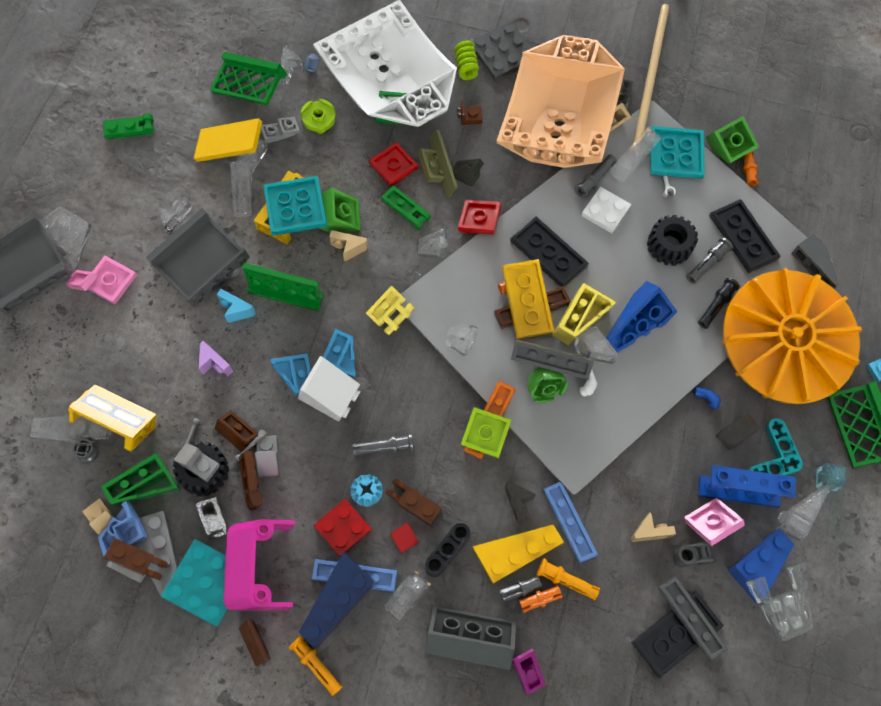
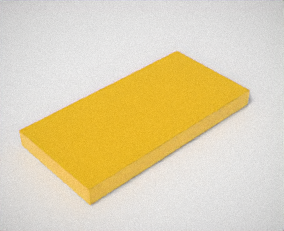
[194,118,262,162]
[501,259,554,340]

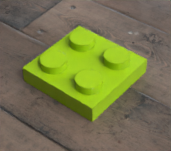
[461,407,512,459]

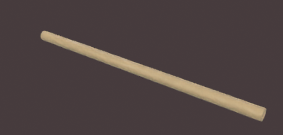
[632,4,669,151]

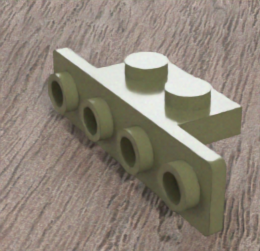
[418,130,458,197]

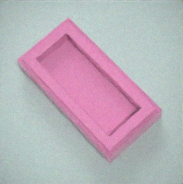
[66,270,97,291]

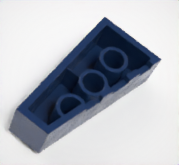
[299,552,376,648]

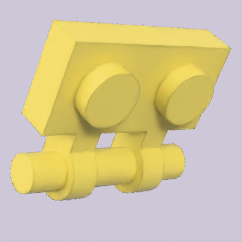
[366,286,415,335]

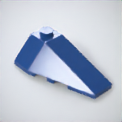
[605,281,678,353]

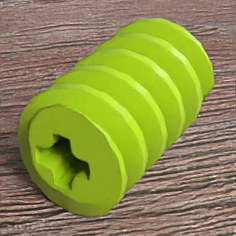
[454,41,479,80]

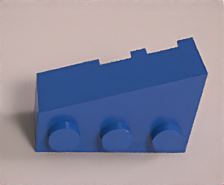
[728,528,794,603]

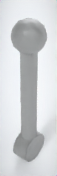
[185,418,200,444]
[234,430,267,462]

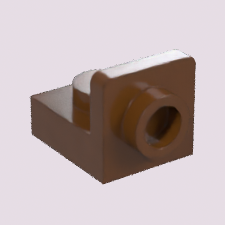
[457,101,482,125]

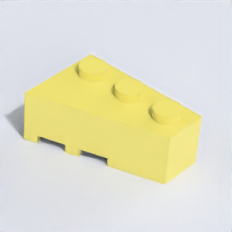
[552,283,616,345]

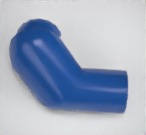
[694,387,721,409]

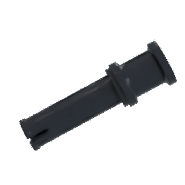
[698,278,740,329]

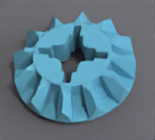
[351,474,383,506]

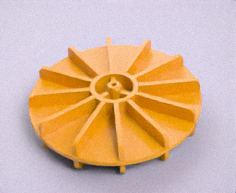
[722,268,862,405]

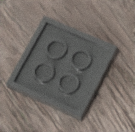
[470,21,531,81]

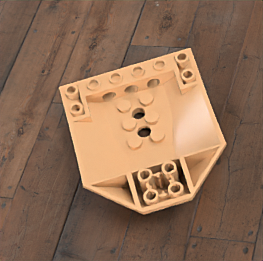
[497,35,625,168]

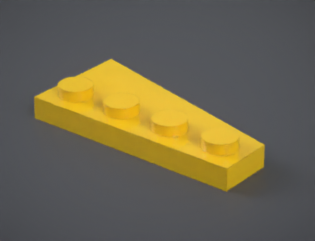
[472,525,564,584]

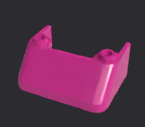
[223,519,295,611]

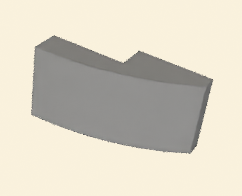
[260,116,300,143]

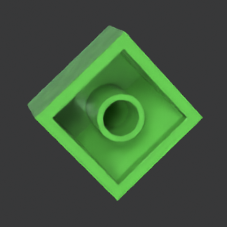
[706,116,759,164]
[319,188,361,233]

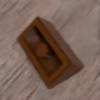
[215,411,258,452]
[239,619,271,666]

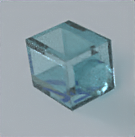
[816,463,846,491]

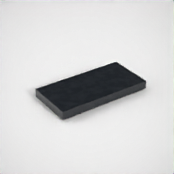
[709,199,781,273]
[510,216,589,287]
[631,591,724,678]

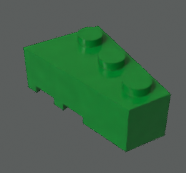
[101,453,181,506]

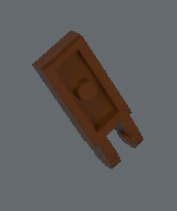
[239,451,263,510]
[385,478,442,526]
[104,538,168,581]

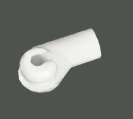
[579,369,597,397]

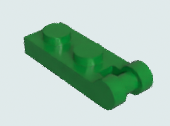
[103,113,154,139]
[381,185,431,230]

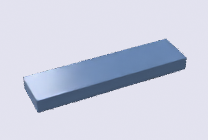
[542,481,598,564]
[312,559,398,592]

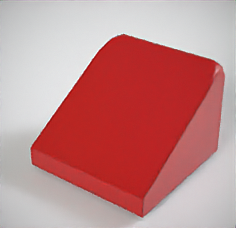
[390,523,419,554]

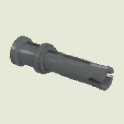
[574,154,617,198]
[686,237,733,284]
[353,433,414,456]

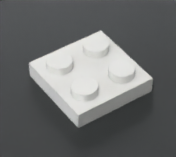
[581,187,631,234]

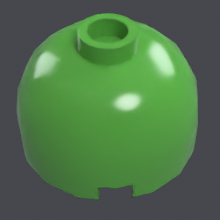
[527,367,568,403]

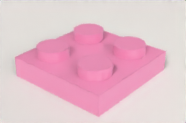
[88,256,137,304]
[684,498,745,546]

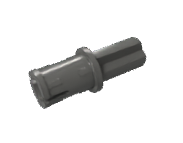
[500,576,542,601]

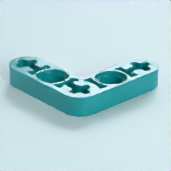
[748,418,803,476]

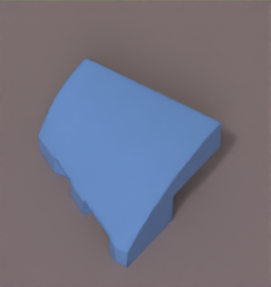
[98,501,148,556]

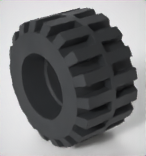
[647,215,698,266]
[173,441,229,496]

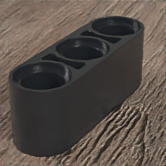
[425,523,470,577]

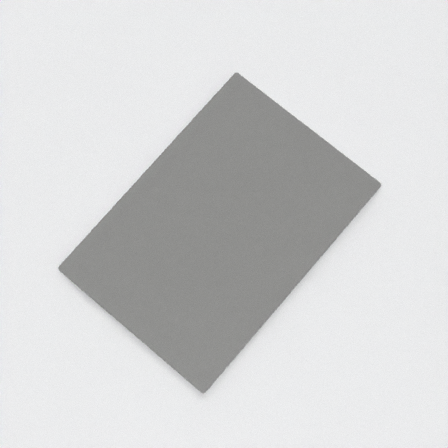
[401,101,833,495]

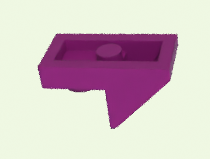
[511,649,546,696]

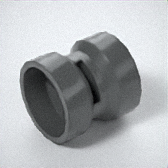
[72,439,99,463]

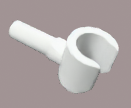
[663,176,676,198]

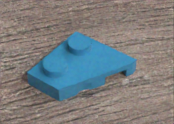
[323,329,356,379]
[270,353,311,395]

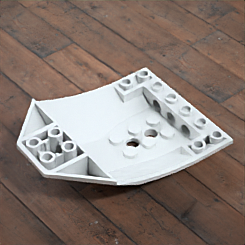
[313,0,457,127]

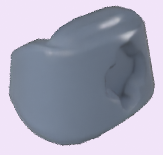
[304,54,319,73]

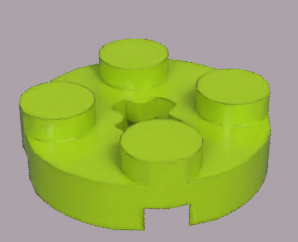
[301,99,336,134]

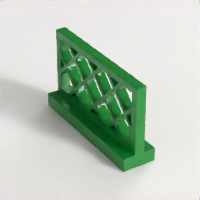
[210,52,287,106]
[242,263,324,312]
[827,381,881,468]

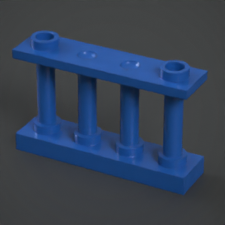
[698,465,796,508]

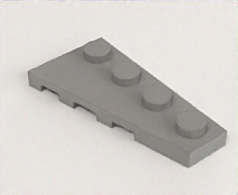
[135,510,178,595]

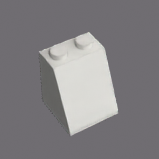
[298,356,360,422]

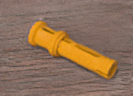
[536,558,600,601]
[288,635,343,697]

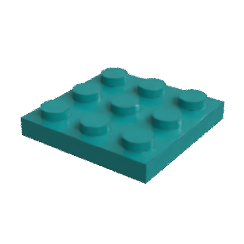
[650,126,705,179]
[263,176,327,236]
[161,539,227,627]

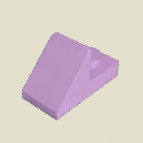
[199,341,233,377]

